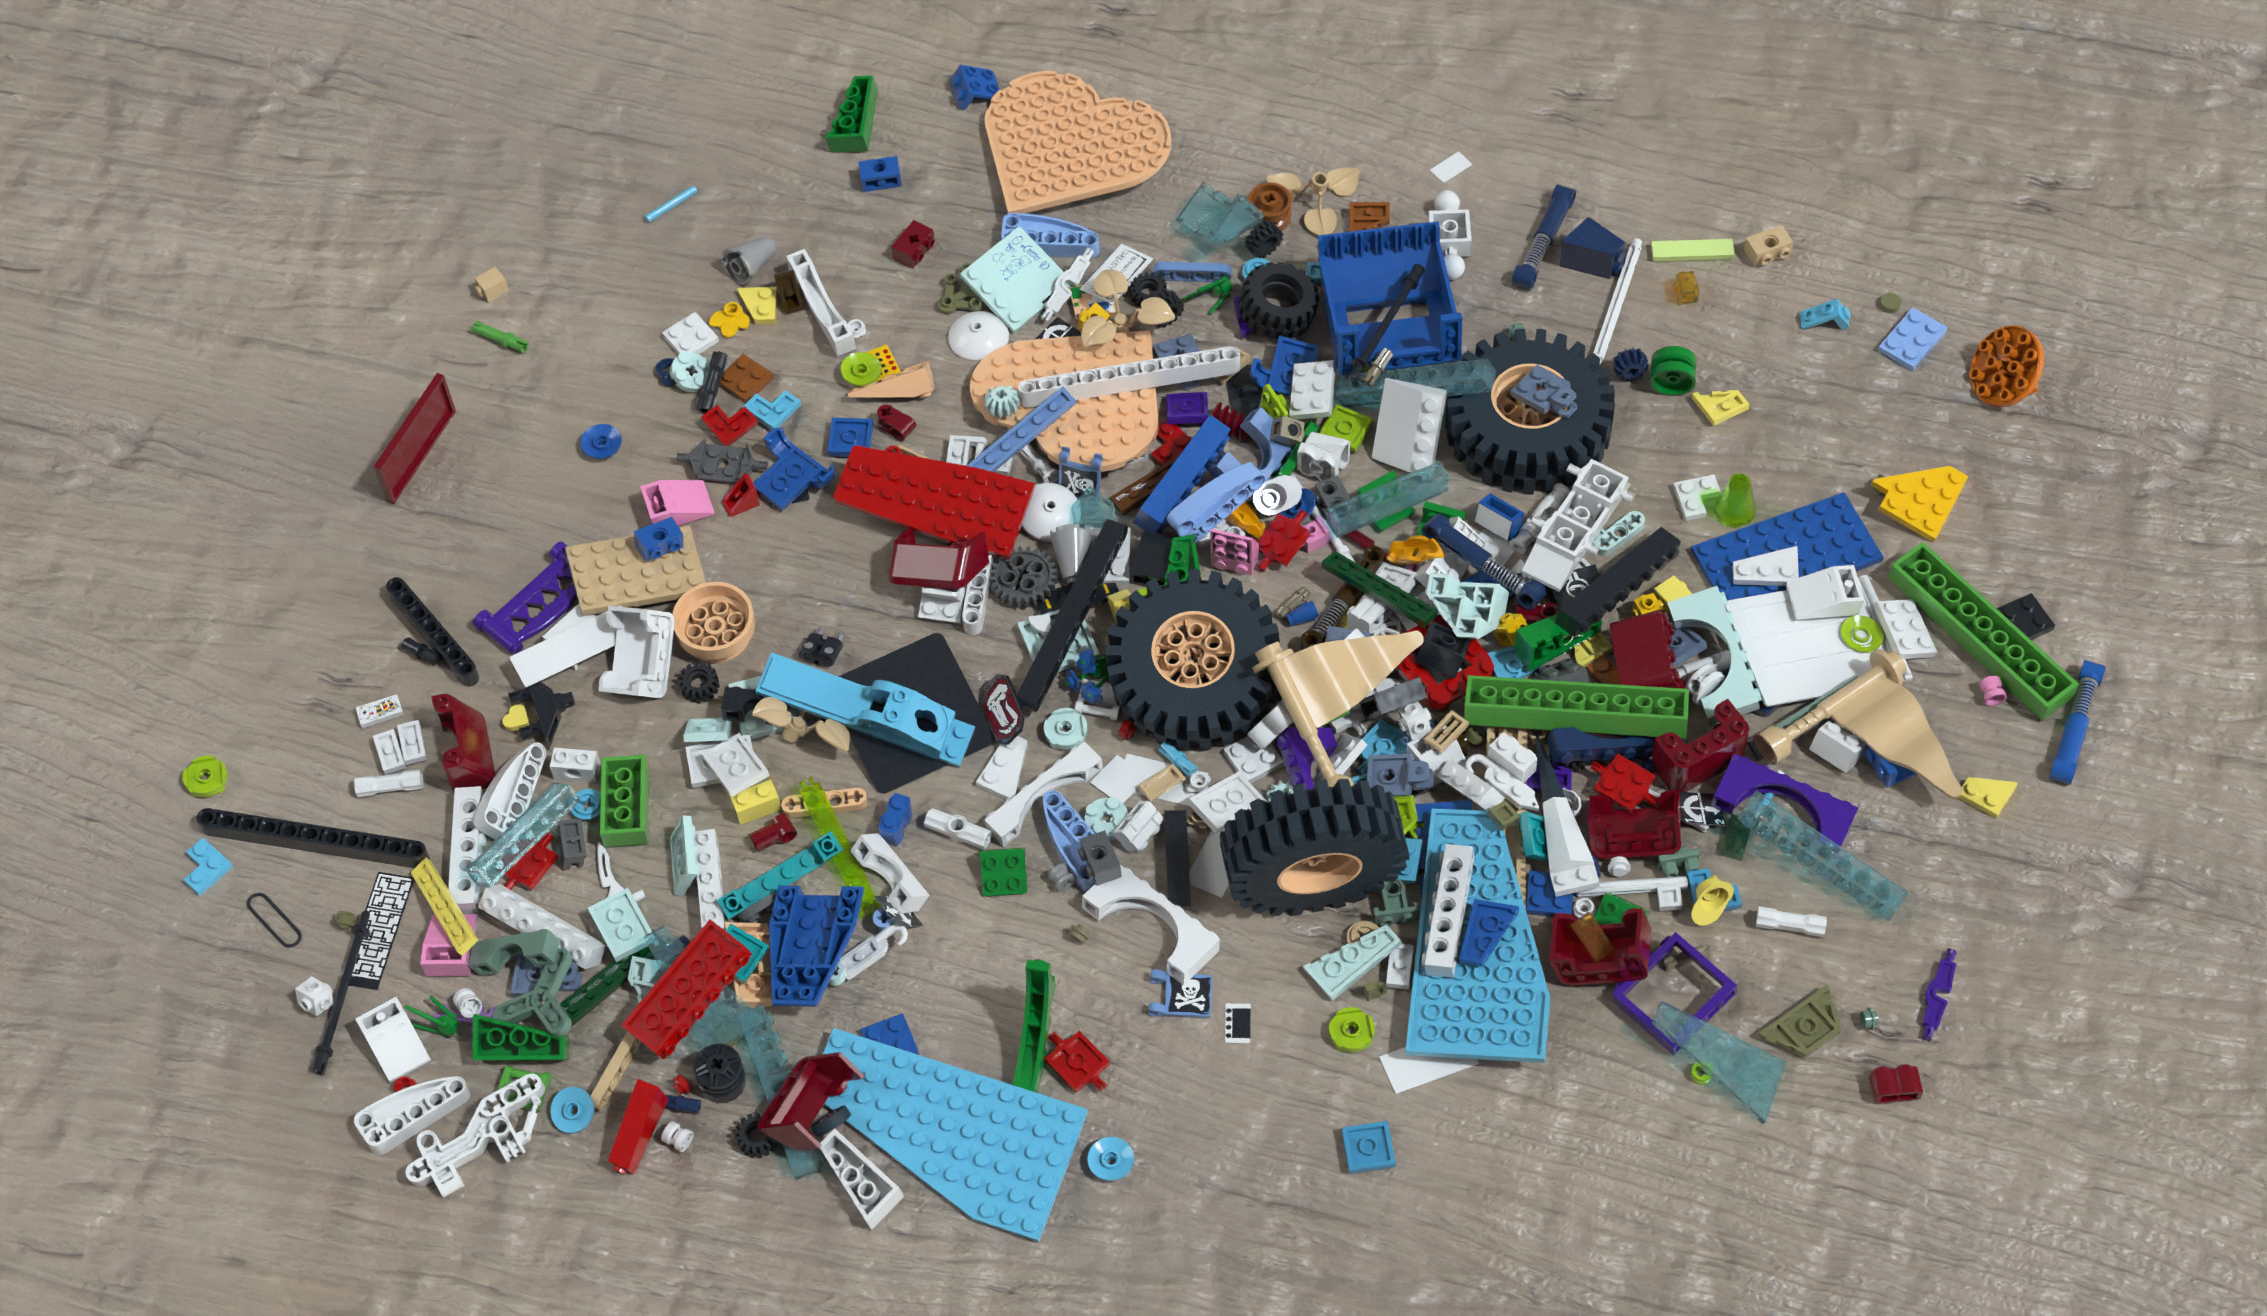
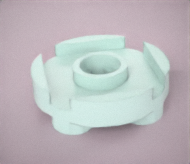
[670,352,710,392]
[1044,708,1088,750]
[1085,797,1128,840]

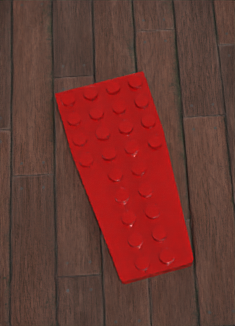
[834,445,1036,560]

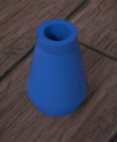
[1286,601,1319,626]

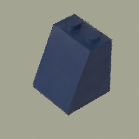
[1560,217,1626,279]

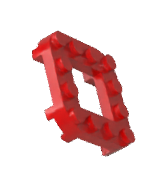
[1395,614,1494,712]

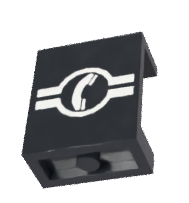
[1545,564,1602,610]

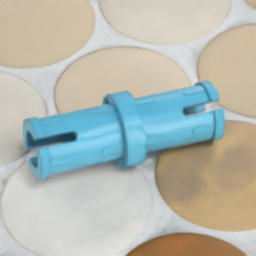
[1159,741,1198,778]

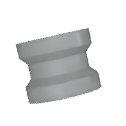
[1048,864,1076,892]

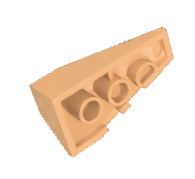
[848,361,935,398]

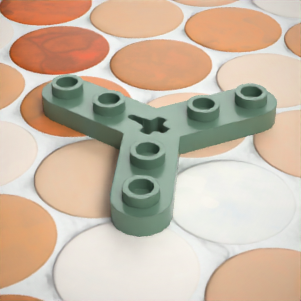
[492,948,573,1037]

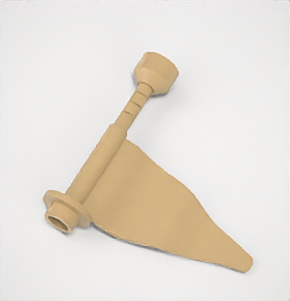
[1252,630,1424,787]
[1754,649,1963,799]

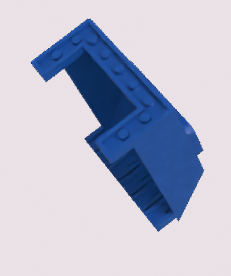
[1317,221,1462,375]

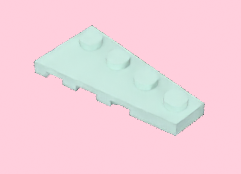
[1303,925,1402,1001]

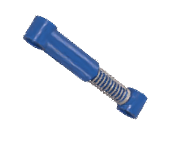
[2049,660,2106,785]

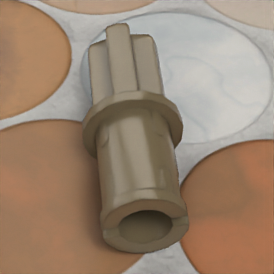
[1361,348,1393,387]

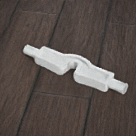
[1041,248,1094,323]

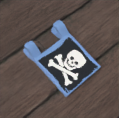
[1059,446,1103,503]
[1148,969,1212,1018]

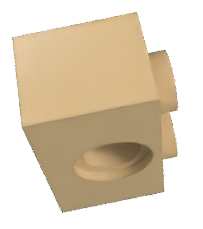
[1744,225,1793,267]

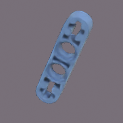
[1153,262,1232,282]

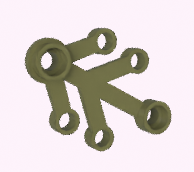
[938,263,982,314]

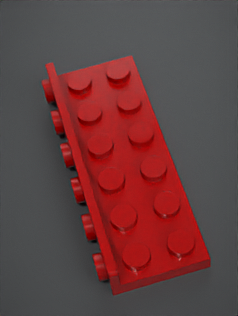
[621,919,752,1060]

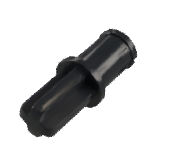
[401,637,441,665]

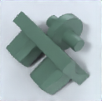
[1657,846,1700,878]

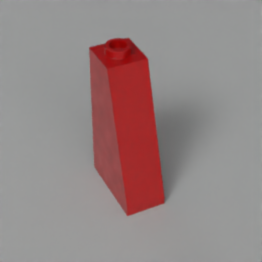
[608,1079,669,1175]

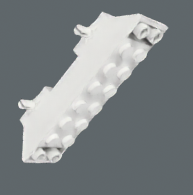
[1521,459,1635,592]

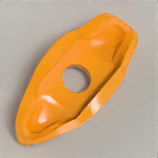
[1225,502,1267,539]
[1386,535,1444,565]

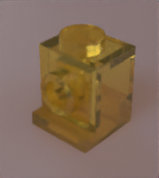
[1673,271,1699,305]

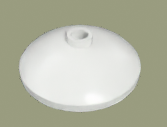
[948,311,1009,362]
[1022,483,1081,542]

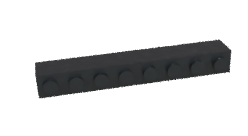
[1555,527,1681,638]

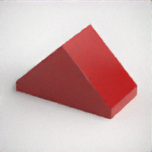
[722,473,760,517]

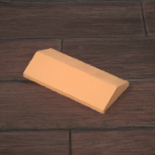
[724,922,773,1009]

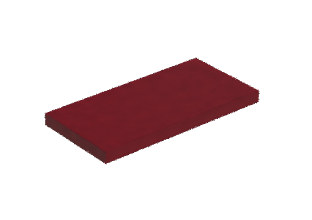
[374,373,456,505]

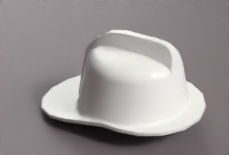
[1253,475,1302,515]

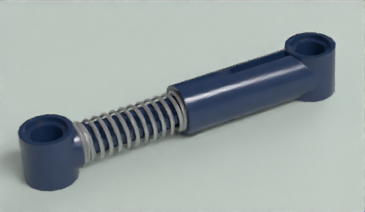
[1512,184,1577,290]
[1421,514,1546,610]

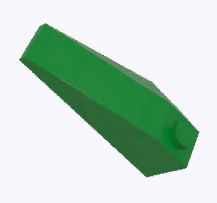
[1164,534,1202,586]

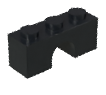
[721,686,791,725]

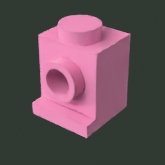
[1302,516,1330,553]

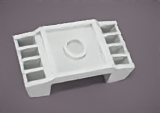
[1415,516,1488,588]

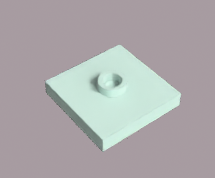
[683,717,732,742]

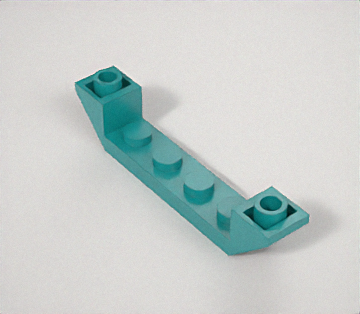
[717,831,843,920]

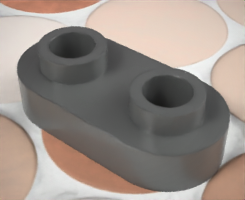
[738,892,776,923]

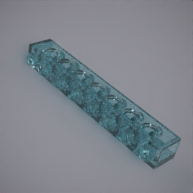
[1335,359,1496,408]
[1737,790,1908,921]
[738,1005,823,1180]

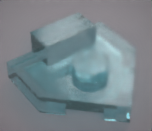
[1071,486,1117,529]

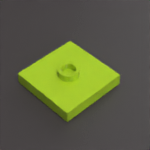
[1319,404,1373,454]

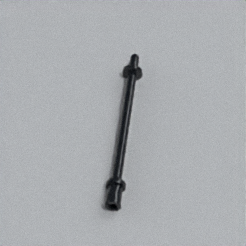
[1349,264,1425,381]
[311,910,371,1076]

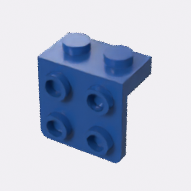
[950,64,1000,110]
[1864,744,1918,788]

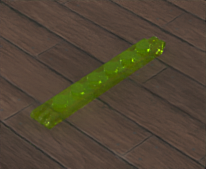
[799,776,881,919]

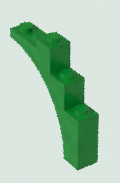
[1013,959,1056,1093]

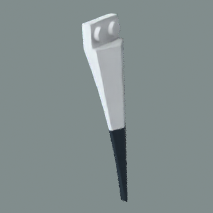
[1536,736,1600,897]

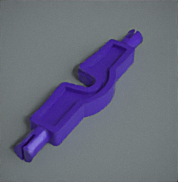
[1922,948,1957,1041]

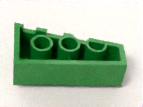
[825,75,878,153]
[1515,614,1602,672]
[473,1014,569,1060]

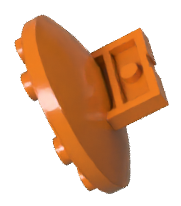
[1969,325,2044,407]

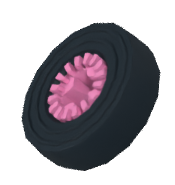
[811,1105,851,1137]

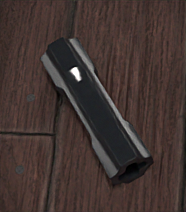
[695,351,730,413]

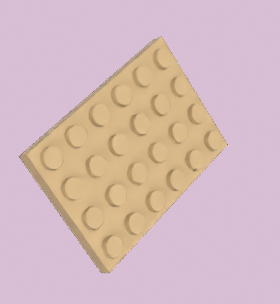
[565,526,706,616]

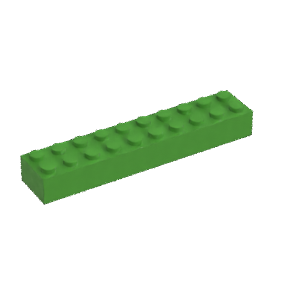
[1888,542,2079,721]
[1464,675,1689,739]

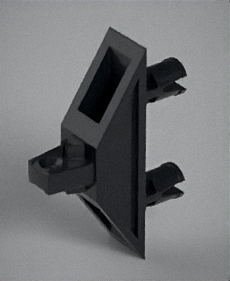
[508,681,576,749]

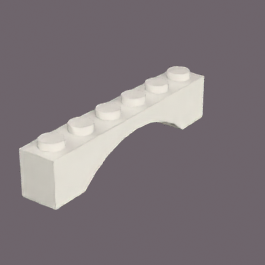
[786,249,856,357]
[985,742,1103,847]

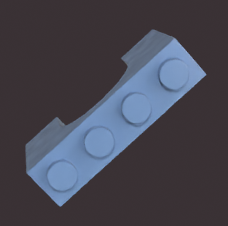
[1207,407,1292,502]

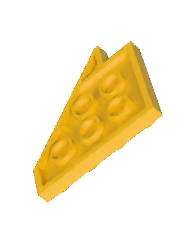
[1870,466,1968,543]

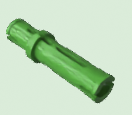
[471,321,529,353]

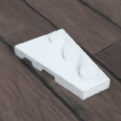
[1732,546,1799,586]
[1313,734,1367,785]
[976,736,1028,800]

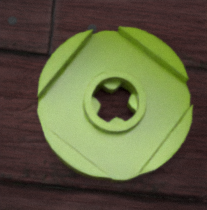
[182,755,228,797]
[1329,1007,1375,1053]

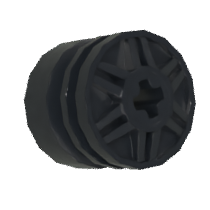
[694,1043,746,1104]

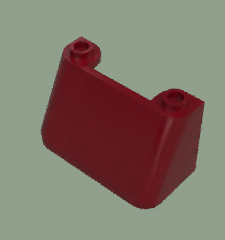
[431,694,496,792]
[1588,790,1681,859]

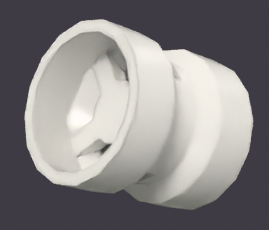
[453,988,482,1018]
[661,1121,694,1152]

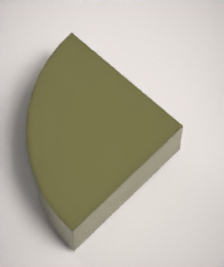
[1363,981,1387,1001]

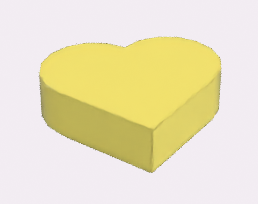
[503,704,529,731]

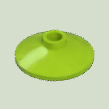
[841,352,882,386]
[1841,615,1884,653]

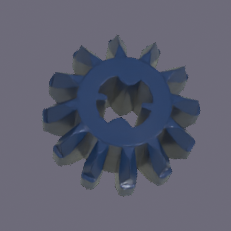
[1613,347,1648,381]

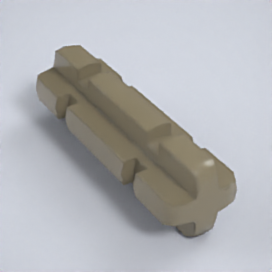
[1275,587,1310,620]
[1663,945,1707,971]

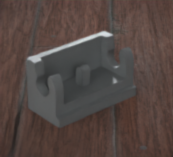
[557,818,587,871]

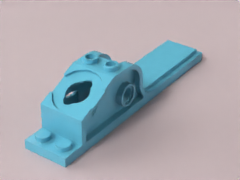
[755,652,975,768]

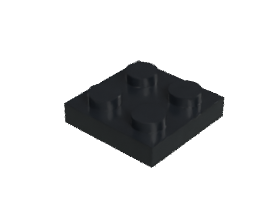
[1996,593,2055,640]

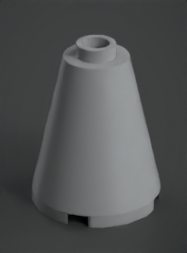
[721,236,776,285]
[1050,524,1092,585]

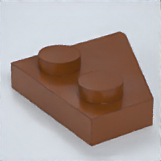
[1350,202,1390,232]

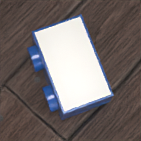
[1474,493,1525,541]

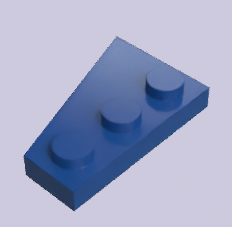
[1459,899,1519,967]

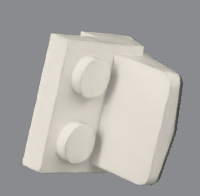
[918,585,967,624]

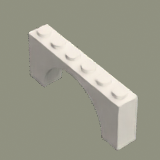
[1082,865,1220,986]

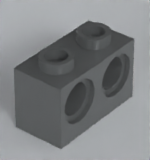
[1314,475,1356,527]

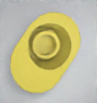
[1691,875,1734,925]

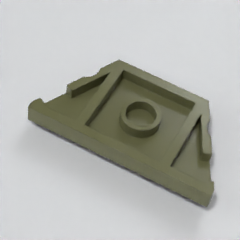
[1758,985,1841,1058]

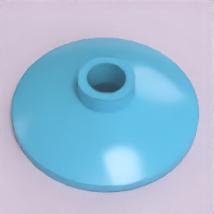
[551,1087,594,1133]
[1088,1137,1134,1181]

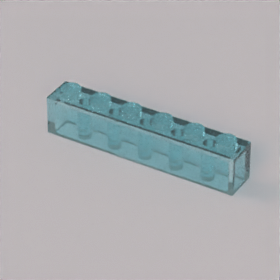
[1327,462,1449,538]
[465,783,580,888]

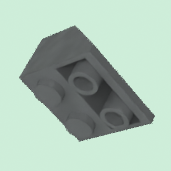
[1533,659,1590,683]

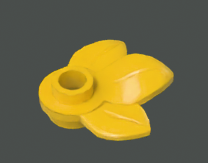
[709,302,750,338]

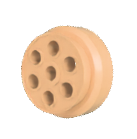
[672,582,755,663]

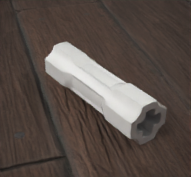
[354,769,424,797]
[1756,907,1827,937]

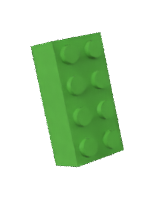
[600,755,649,847]

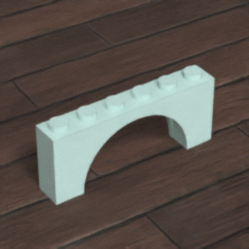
[1667,586,1762,725]

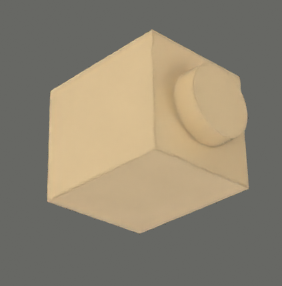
[475,267,509,303]

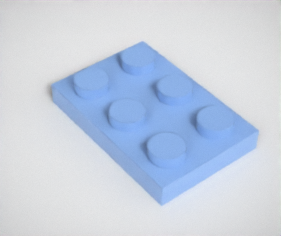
[1878,307,1948,372]

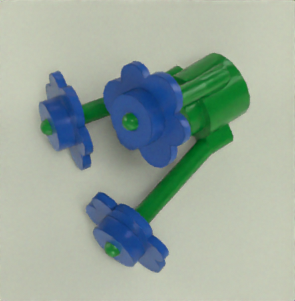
[1064,649,1109,704]

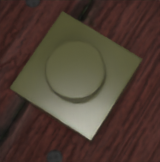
[1487,800,1520,831]

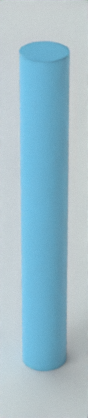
[645,186,697,223]

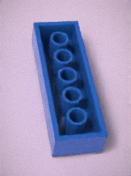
[1133,415,1231,533]

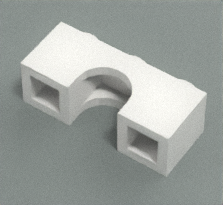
[1437,758,1505,811]

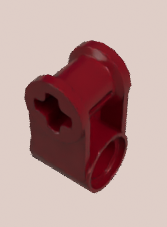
[877,404,917,441]

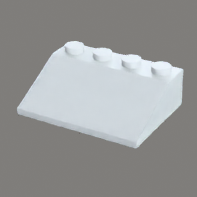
[1372,378,1447,476]

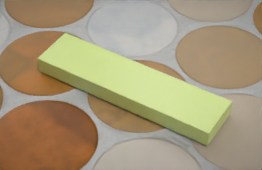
[1651,239,1734,262]

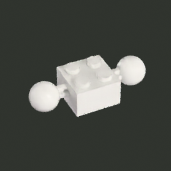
[1428,190,1472,280]

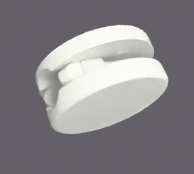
[1685,664,1725,706]

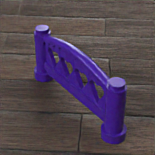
[472,541,577,655]

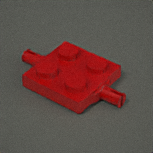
[1257,509,1311,572]
[1590,754,1658,813]
[495,832,558,891]
[1045,1030,1110,1093]

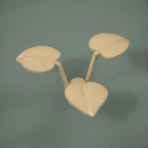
[1266,167,1360,235]
[1082,269,1175,348]
[752,697,850,753]

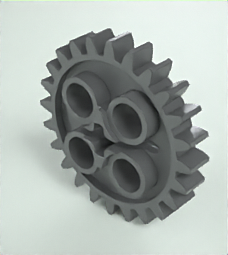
[989,546,1058,608]

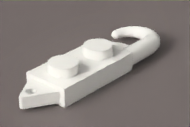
[1466,754,1539,811]
[833,924,908,981]

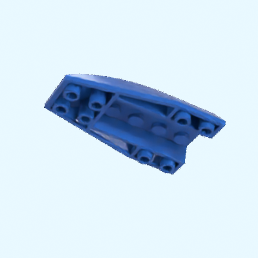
[769,885,864,1007]

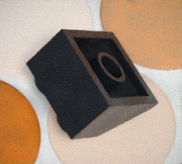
[1415,621,1471,679]

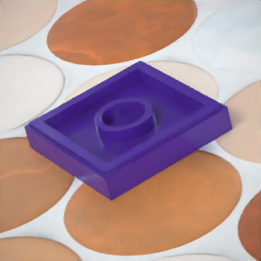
[1166,392,1208,424]

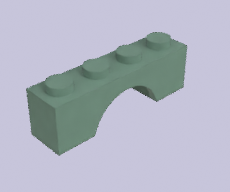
[468,929,560,976]

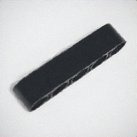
[1164,809,1191,908]

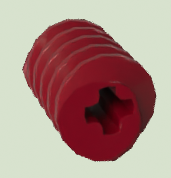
[1212,402,1250,442]

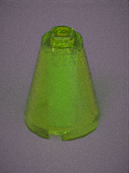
[1713,473,1756,528]

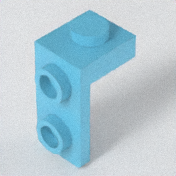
[1800,298,1851,330]

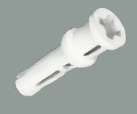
[1019,444,1059,483]

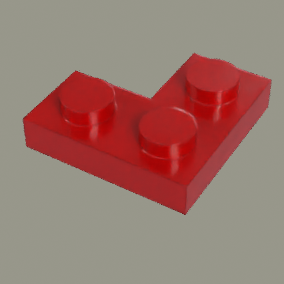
[701,405,759,446]
[1151,420,1192,466]

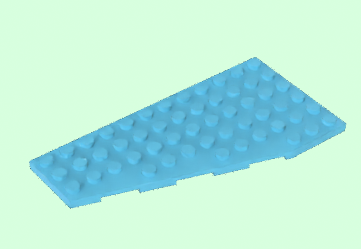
[1406,809,1551,1063]
[823,1028,1088,1242]

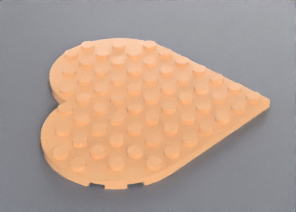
[985,71,1172,214]
[970,330,1158,472]

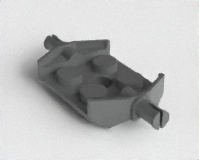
[676,439,768,483]

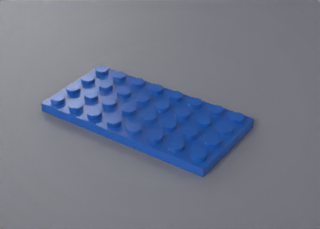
[1691,492,1884,601]

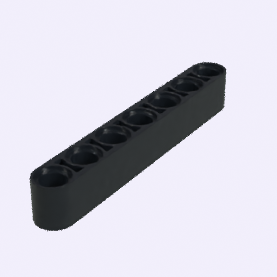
[386,577,479,687]

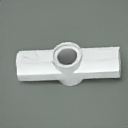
[924,808,992,850]

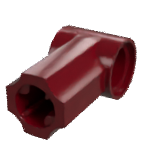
[1516,602,1559,624]
[750,814,797,852]

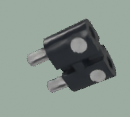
[799,627,844,667]

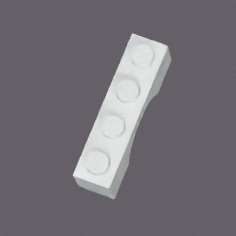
[850,833,930,913]

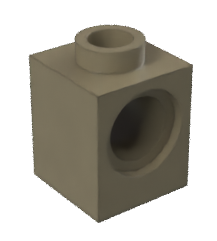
[1270,416,1305,447]

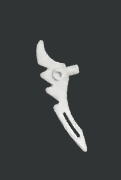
[597,842,646,902]

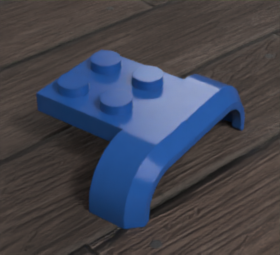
[1250,336,1319,396]
[753,428,835,511]

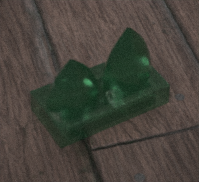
[1720,814,1753,861]

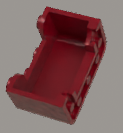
[1610,609,1685,689]
[1651,699,1749,792]
[1549,908,1651,986]

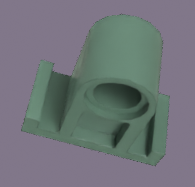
[1373,878,1420,926]

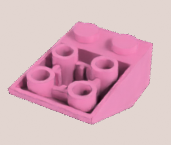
[640,480,715,526]
[1210,528,1259,575]
[420,914,477,976]

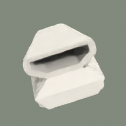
[1297,432,1350,481]

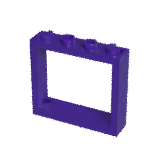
[1612,932,1737,1056]

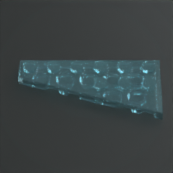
[644,926,767,1049]
[1652,1001,1786,1124]

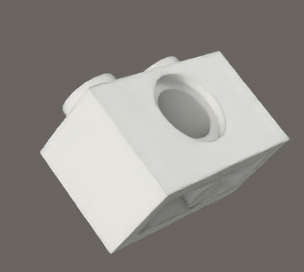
[550,748,601,783]

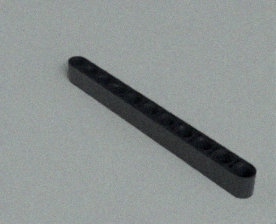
[1017,519,1128,712]
[196,808,430,868]

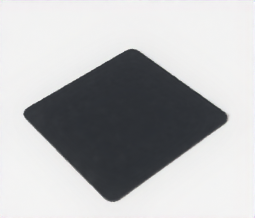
[838,633,995,794]

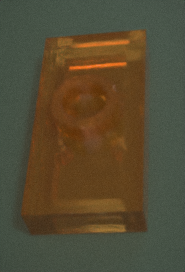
[1570,912,1615,963]

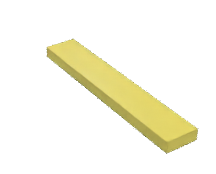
[411,858,478,956]

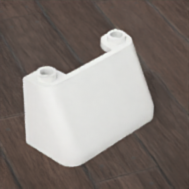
[599,606,674,698]

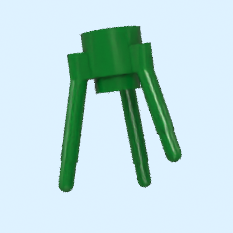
[1181,276,1233,315]
[404,996,460,1038]

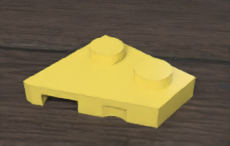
[738,287,777,324]
[1692,390,1749,426]
[1573,632,1613,668]
[1957,777,2018,819]

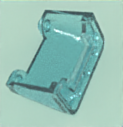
[1176,181,1265,246]

